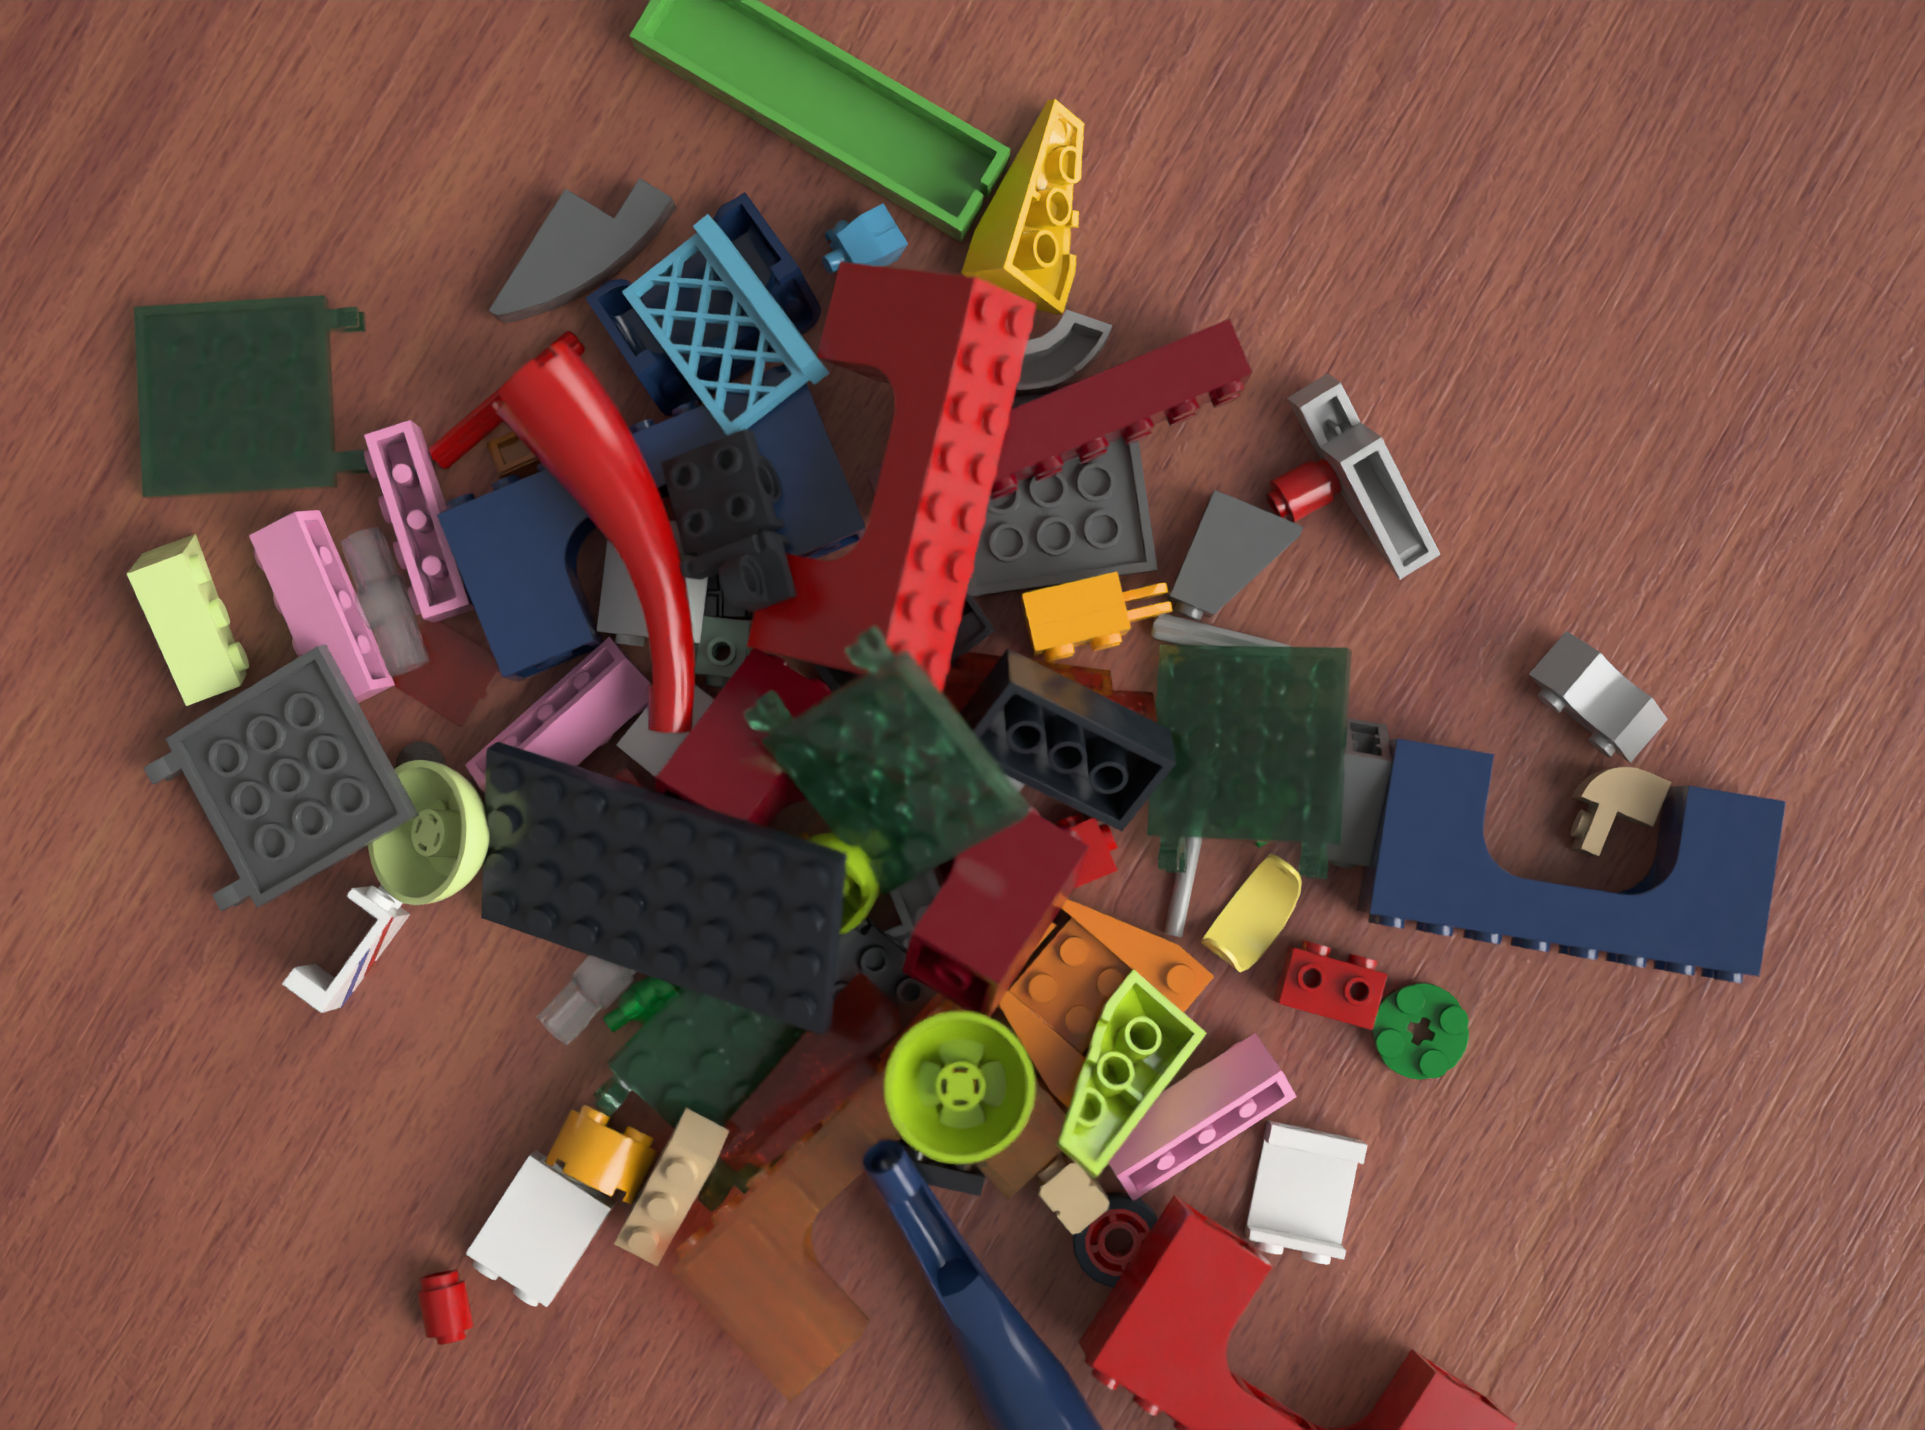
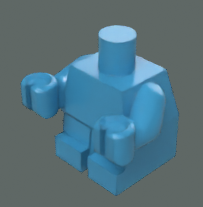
[822,203,908,274]

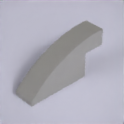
[1287,373,1441,579]

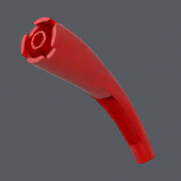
[491,341,695,733]

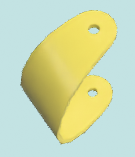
[1201,854,1302,972]

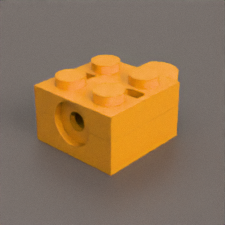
[1020,571,1173,663]

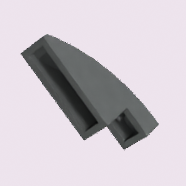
[489,178,677,323]

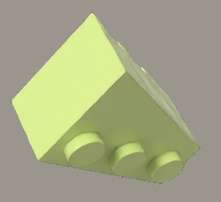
[127,534,249,706]

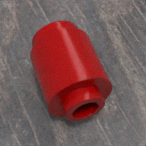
[1266,458,1341,523]
[417,1269,474,1345]

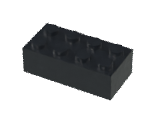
[956,648,1176,831]

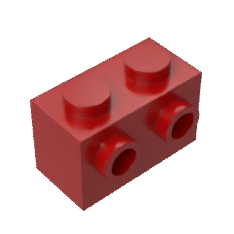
[1274,940,1388,1030]

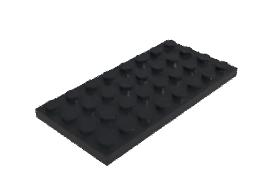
[481,741,847,1035]

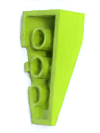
[1057,969,1207,1178]

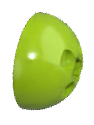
[884,1012,1035,1163]

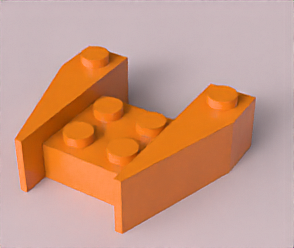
[999,899,1215,1108]

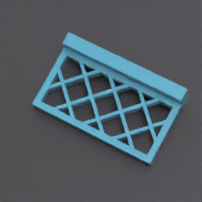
[622,214,830,436]

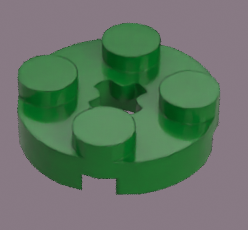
[1371,982,1469,1080]

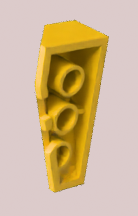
[961,99,1084,315]

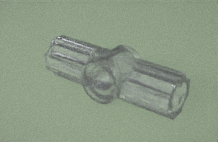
[340,527,431,676]
[537,956,637,1045]

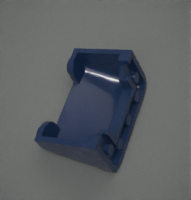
[585,192,821,416]

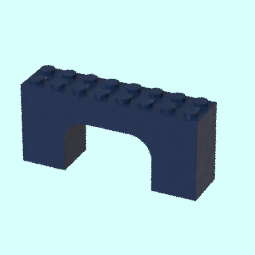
[437,364,866,682]
[1357,738,1786,984]

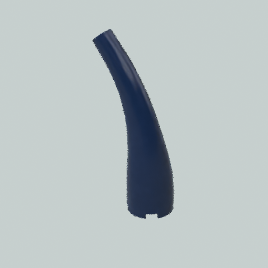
[862,1139,1103,1430]

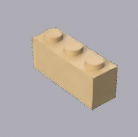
[614,1108,729,1266]

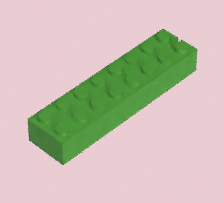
[629,0,1010,242]

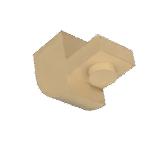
[1570,767,1671,856]

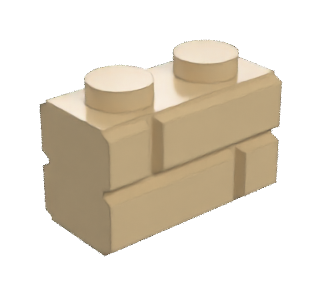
[1035,1149,1110,1234]

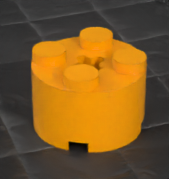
[545,1104,658,1205]

